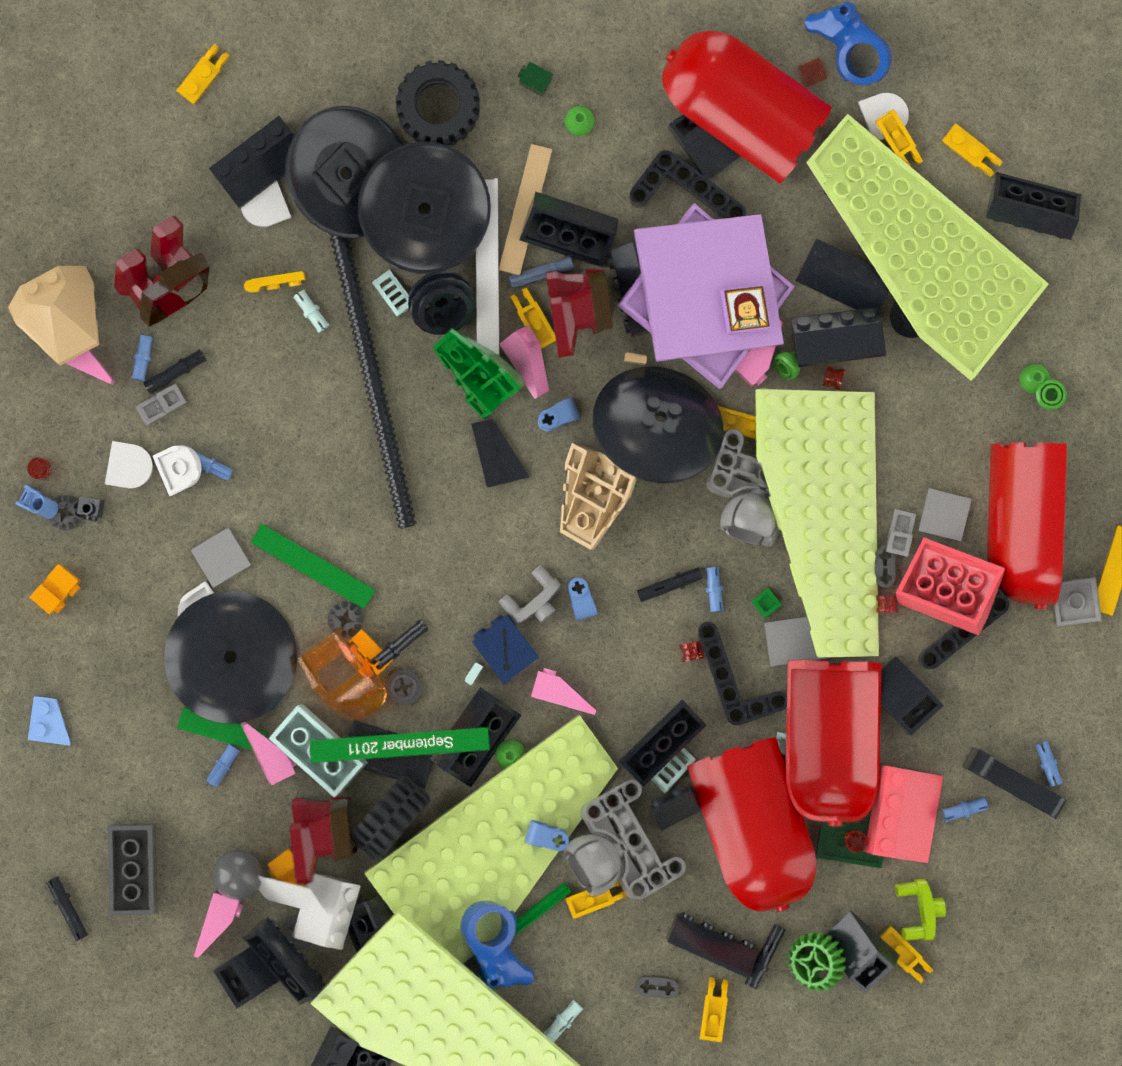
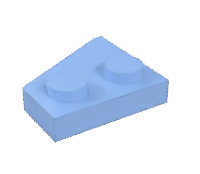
[28,696,71,746]

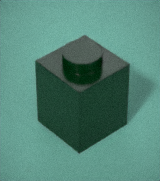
[518,62,553,97]

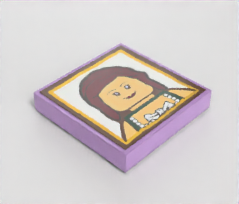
[720,284,771,334]

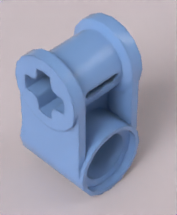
[538,397,581,432]
[15,484,58,519]
[568,577,598,621]
[524,820,569,851]

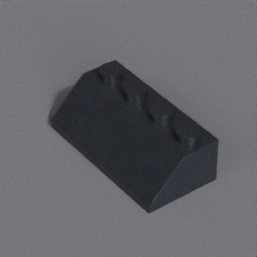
[209,116,294,209]
[986,172,1081,240]
[519,191,618,267]
[796,239,889,310]
[607,241,650,338]
[791,307,886,367]
[430,687,521,787]
[618,699,707,787]
[348,895,394,952]
[666,912,758,979]
[243,917,325,1005]

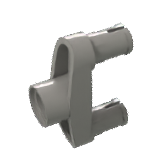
[498,565,561,625]

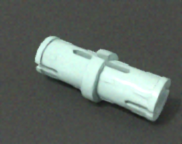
[293,290,330,333]
[544,1000,584,1042]

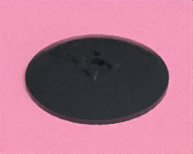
[285,106,403,238]
[358,142,491,274]
[592,366,724,484]
[164,591,297,723]

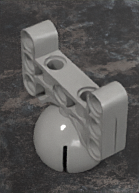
[706,429,781,547]
[564,780,686,900]

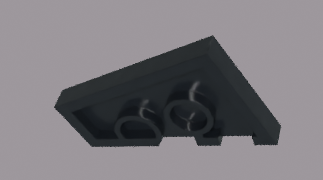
[471,418,530,488]

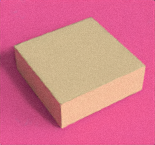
[624,352,647,366]

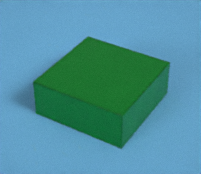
[751,588,782,619]

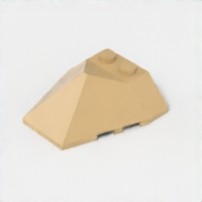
[8,266,99,366]
[560,443,637,550]

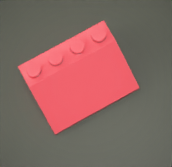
[896,538,1005,635]
[864,765,943,863]

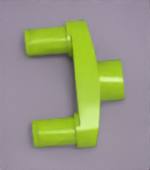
[895,878,946,941]

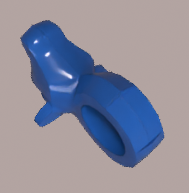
[804,1,893,85]
[460,900,534,989]

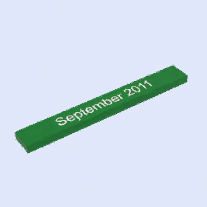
[310,727,489,763]

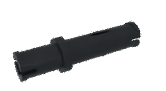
[143,349,207,394]
[637,567,703,602]
[371,620,428,670]
[46,876,89,941]
[745,924,786,989]

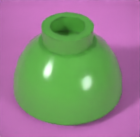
[564,106,595,136]
[773,351,801,380]
[1020,364,1050,394]
[1036,379,1067,410]
[495,740,526,769]

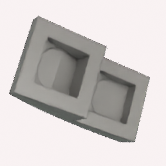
[135,384,187,426]
[886,509,916,557]

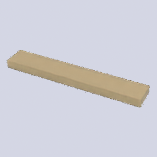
[499,144,552,276]

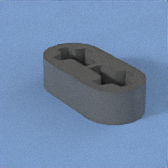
[875,546,896,588]
[636,976,678,999]

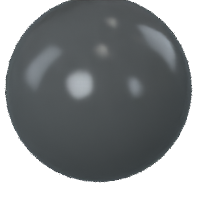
[213,850,263,900]

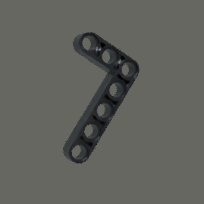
[629,150,746,219]
[918,588,1010,669]
[697,622,787,726]
[962,747,1067,819]

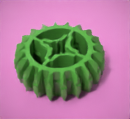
[787,931,846,992]

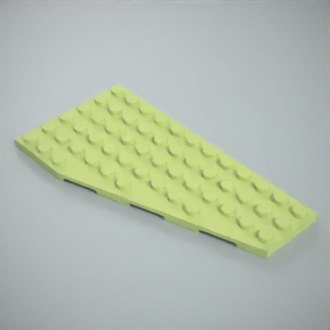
[807,114,1049,381]
[756,389,879,657]
[364,715,618,964]
[310,910,580,1066]

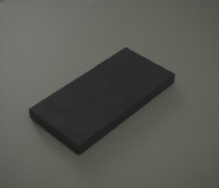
[348,720,433,788]

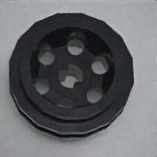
[408,271,476,335]

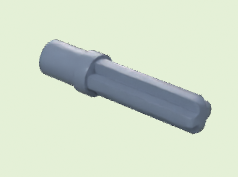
[509,257,574,288]

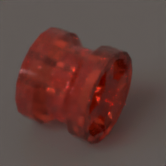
[822,365,845,390]
[27,457,52,480]
[876,595,898,613]
[679,641,704,662]
[844,829,868,853]

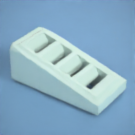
[372,269,409,318]
[651,748,696,793]

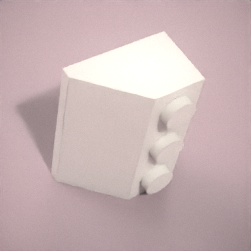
[292,873,360,950]

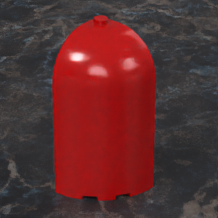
[662,31,832,184]
[987,443,1067,609]
[786,660,881,826]
[687,737,816,913]

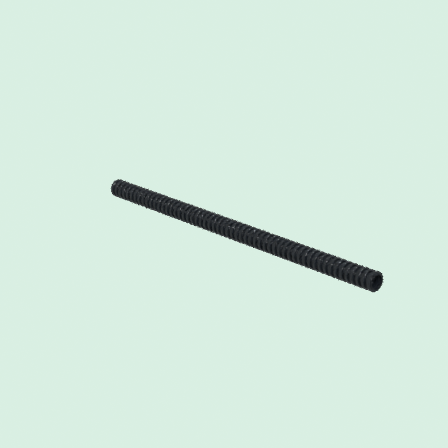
[329,234,417,529]

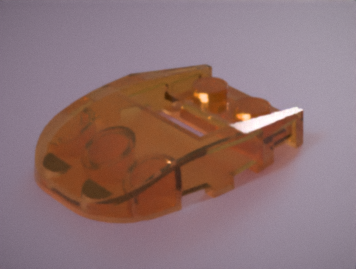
[298,628,387,720]

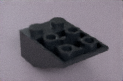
[668,114,741,179]
[881,656,944,736]
[649,785,701,831]
[824,910,900,994]
[213,947,279,1009]
[311,1027,393,1066]

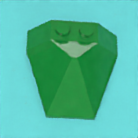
[432,329,526,419]

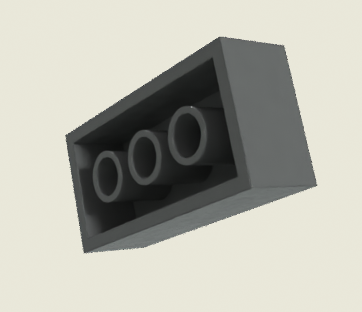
[108,823,157,916]

